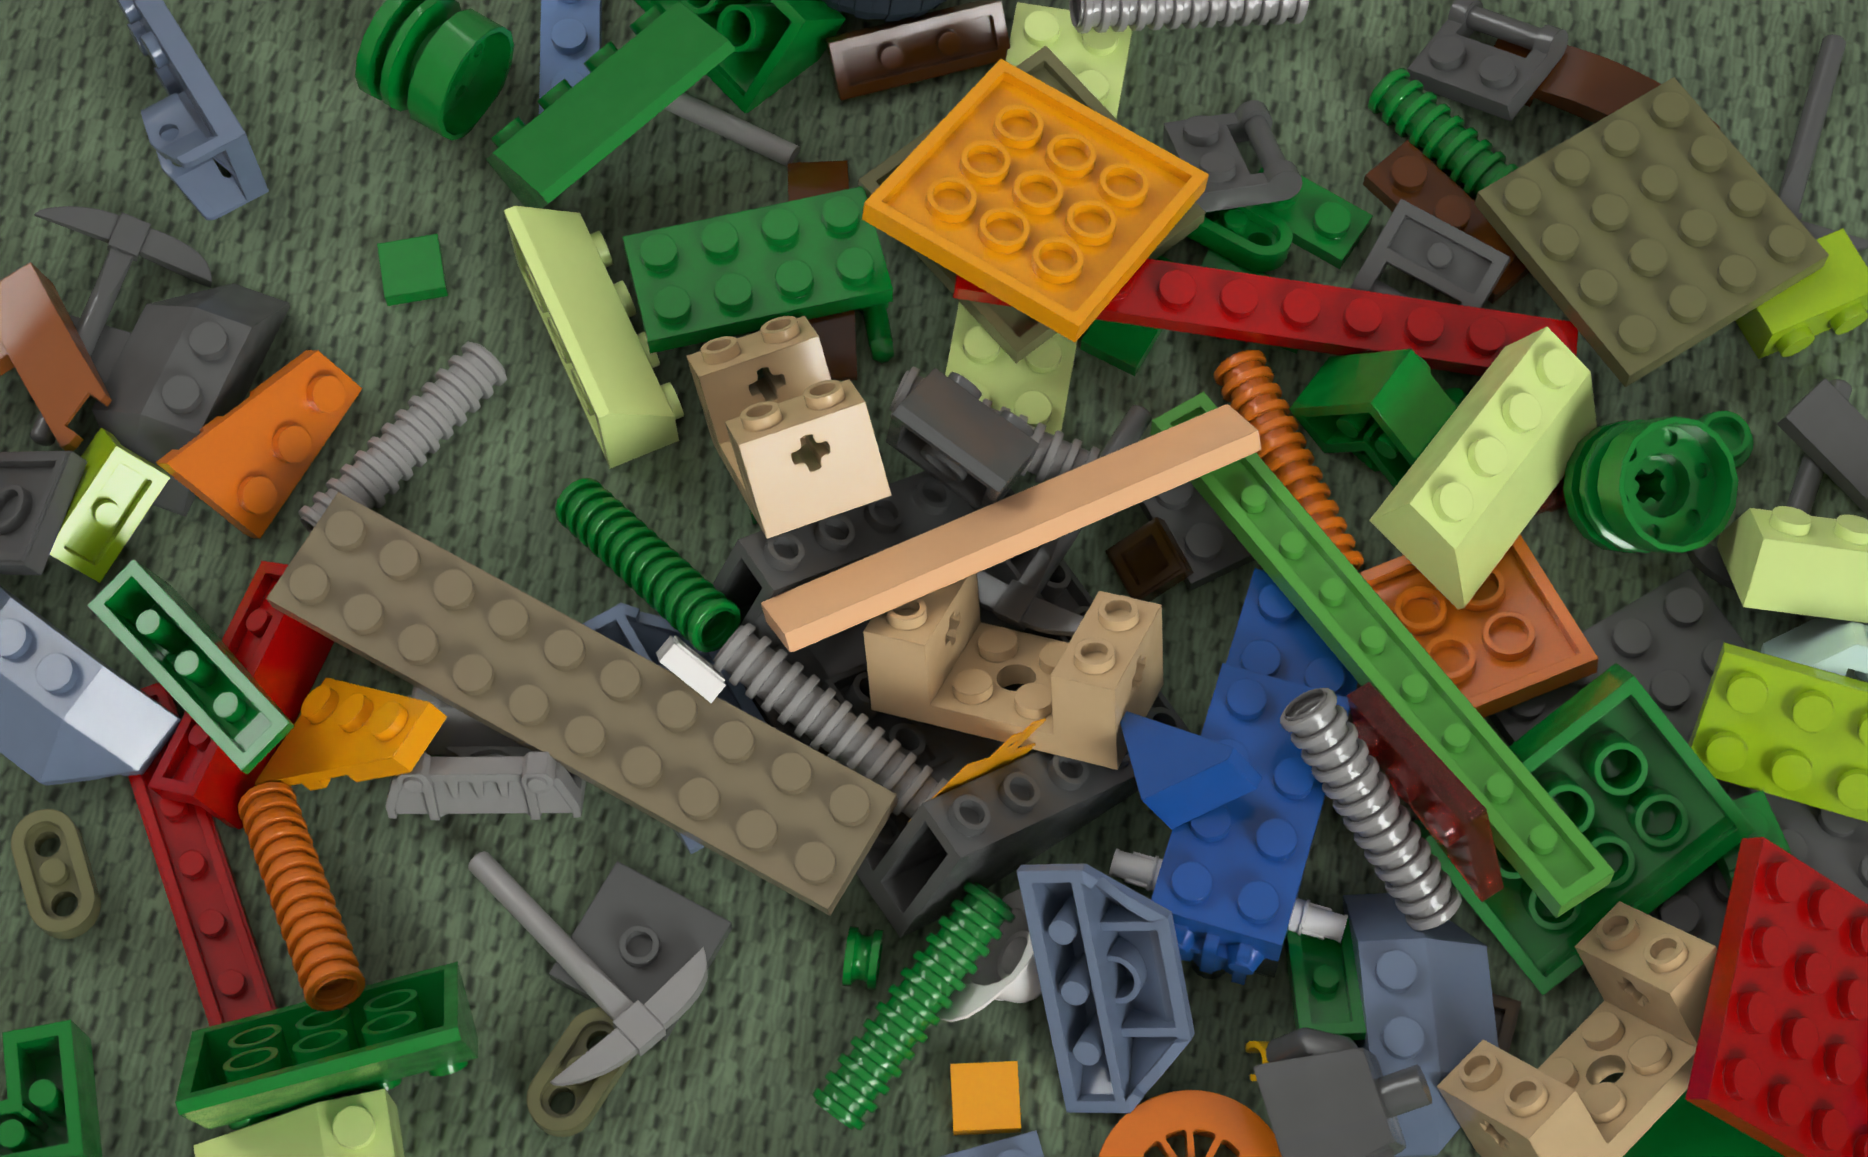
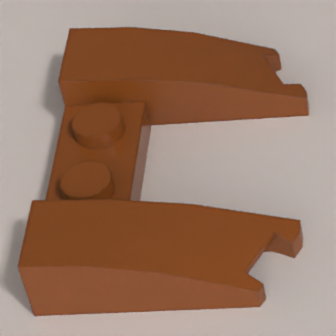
[0,262,112,451]

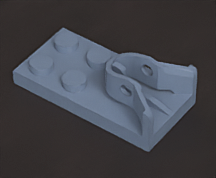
[116,0,269,220]

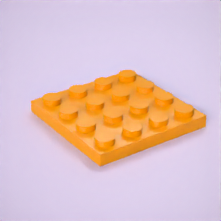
[862,59,1209,342]

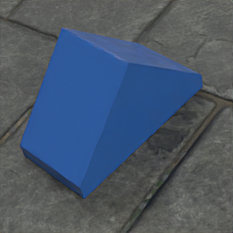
[1120,711,1263,829]

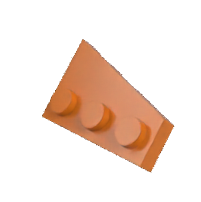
[155,350,363,539]

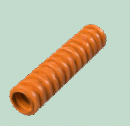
[1213,350,1364,571]
[238,782,365,1011]

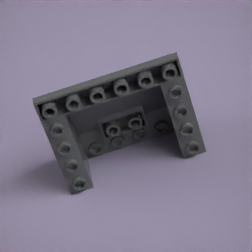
[713,471,1191,938]

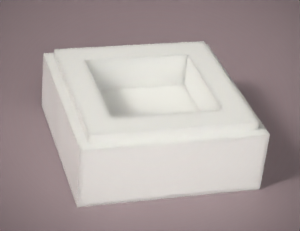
[656,635,726,703]

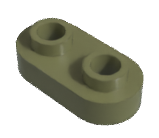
[11,809,101,939]
[526,1007,632,1137]

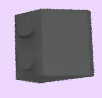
[886,368,1039,510]

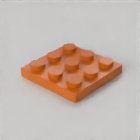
[1359,534,1598,718]

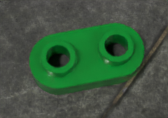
[1187,205,1293,272]

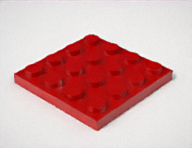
[1685,837,1868,1157]

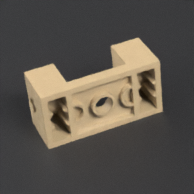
[686,316,892,539]
[863,573,1164,770]
[1437,901,1718,1157]

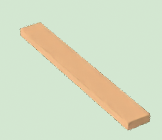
[761,404,1262,652]

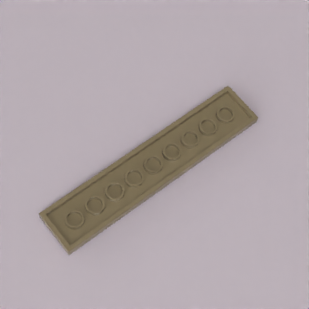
[266,492,898,916]

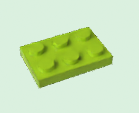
[1688,642,1868,822]

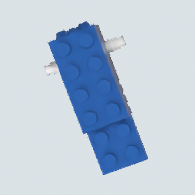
[1109,568,1358,985]

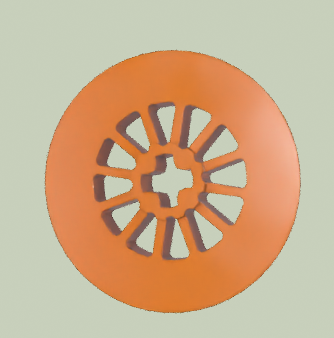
[1098,1090,1282,1157]

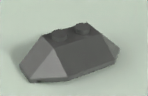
[92,283,290,517]

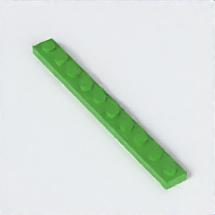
[1150,391,1615,918]

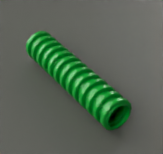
[1368,68,1519,197]
[555,478,741,653]
[812,881,1016,1131]

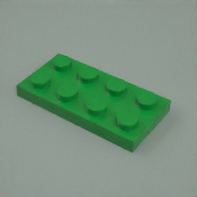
[622,186,893,354]

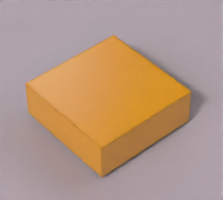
[950,1061,1021,1136]

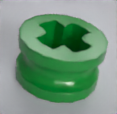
[842,926,884,990]

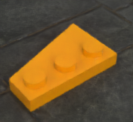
[255,677,447,791]

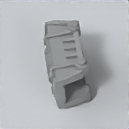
[385,685,586,820]

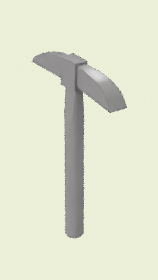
[468,851,708,1086]

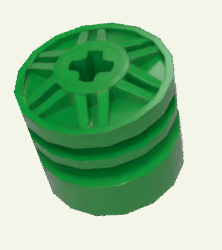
[355,0,514,141]
[1563,416,1739,553]

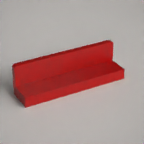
[147,561,334,829]

